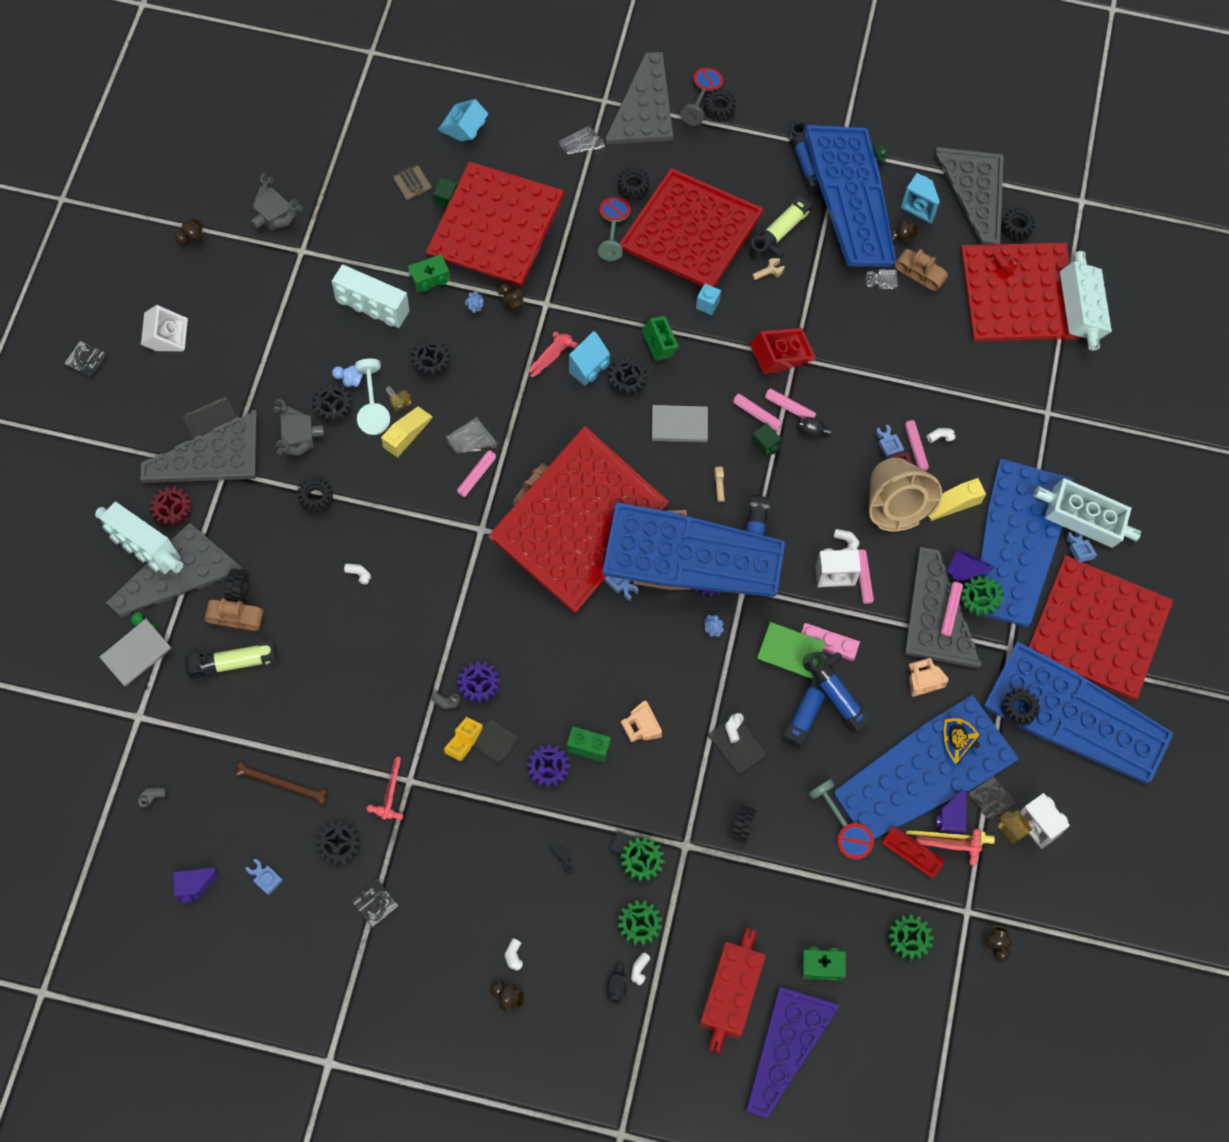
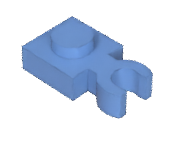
[876,424,904,459]
[1066,532,1097,563]
[604,576,639,601]
[246,859,283,896]

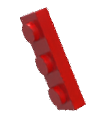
[882,826,945,879]

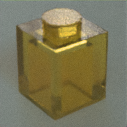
[998,810,1033,845]

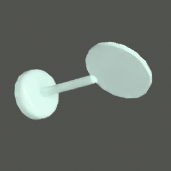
[355,359,390,435]

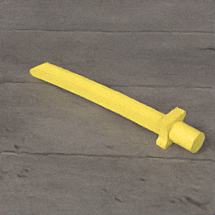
[906,831,994,845]

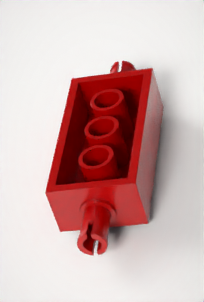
[699,928,766,1054]

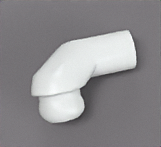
[834,529,859,550]
[344,563,371,585]
[725,713,744,743]
[504,938,523,970]

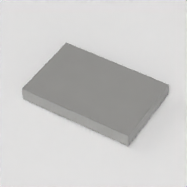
[652,405,708,443]
[100,619,172,687]

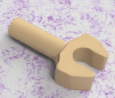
[752,258,785,280]
[714,466,725,502]

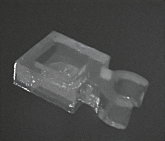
[866,269,898,289]

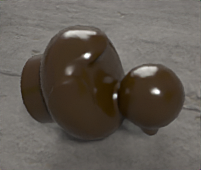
[175,218,204,244]
[891,219,918,243]
[498,283,524,311]
[985,926,1012,962]
[490,980,524,1011]

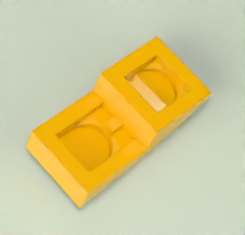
[444,717,483,761]

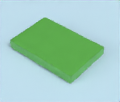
[757,622,826,679]

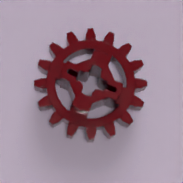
[149,486,192,527]

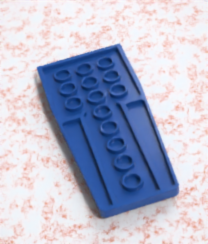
[804,125,896,267]
[974,458,1073,627]
[602,503,785,597]
[983,641,1173,784]
[834,695,1019,840]

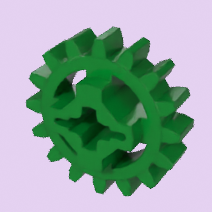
[961,575,1004,617]
[620,837,665,882]
[618,900,662,946]
[888,914,934,961]

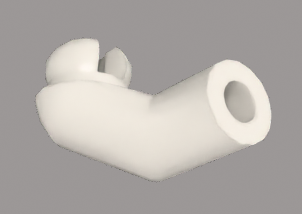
[926,428,955,443]
[631,953,650,985]

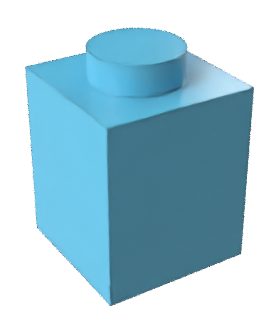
[696,284,721,315]

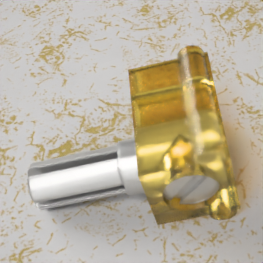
[386,386,412,412]

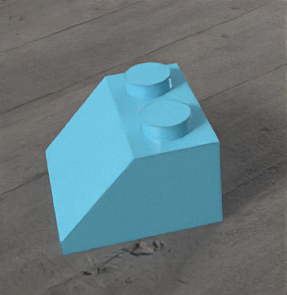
[438,99,488,141]
[901,173,940,224]
[569,331,610,386]

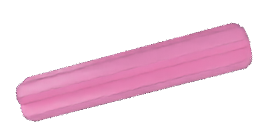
[765,389,816,419]
[733,394,782,430]
[905,420,929,471]
[457,450,496,497]
[859,549,874,604]
[941,582,963,636]

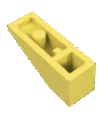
[381,407,433,458]
[929,478,986,521]

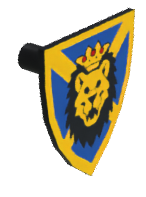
[944,718,981,765]

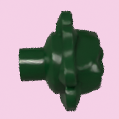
[874,143,888,163]

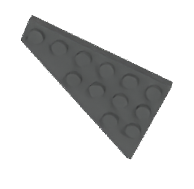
[606,52,673,145]
[935,147,1004,245]
[140,410,257,483]
[106,523,243,617]
[904,547,981,668]

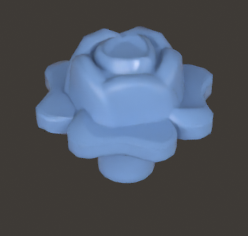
[465,291,484,313]
[704,615,724,637]

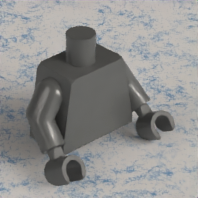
[250,173,303,230]
[273,399,324,456]

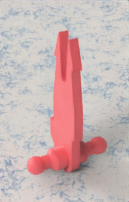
[528,332,579,377]
[367,757,403,820]
[916,829,982,866]

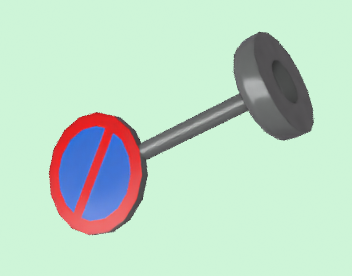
[680,68,724,126]

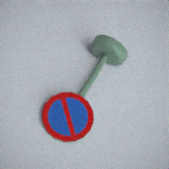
[598,197,631,261]
[808,779,874,859]

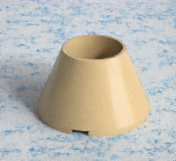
[869,458,942,531]

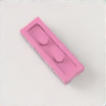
[801,623,860,661]

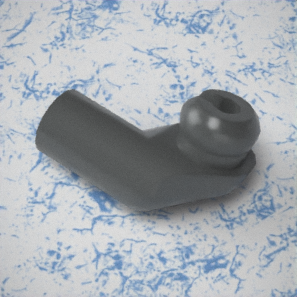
[430,691,461,709]
[138,787,166,808]

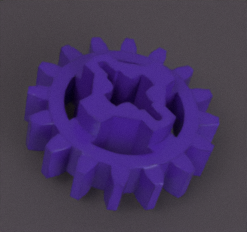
[457,661,500,704]
[527,744,570,789]

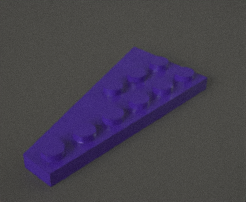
[746,987,840,1118]

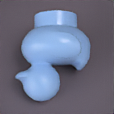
[332,365,363,387]

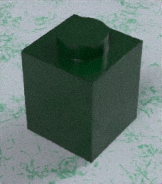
[433,178,457,208]
[751,423,781,457]

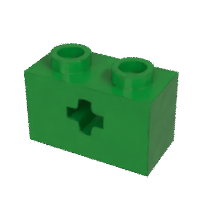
[408,254,450,293]
[642,316,679,361]
[567,727,611,763]
[801,947,846,981]

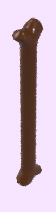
[235,761,328,805]

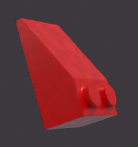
[749,328,816,374]

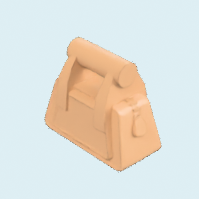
[908,658,949,697]
[621,701,662,742]

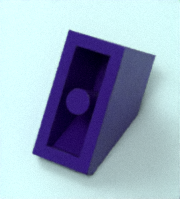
[947,550,995,581]
[935,791,966,835]
[173,868,219,903]

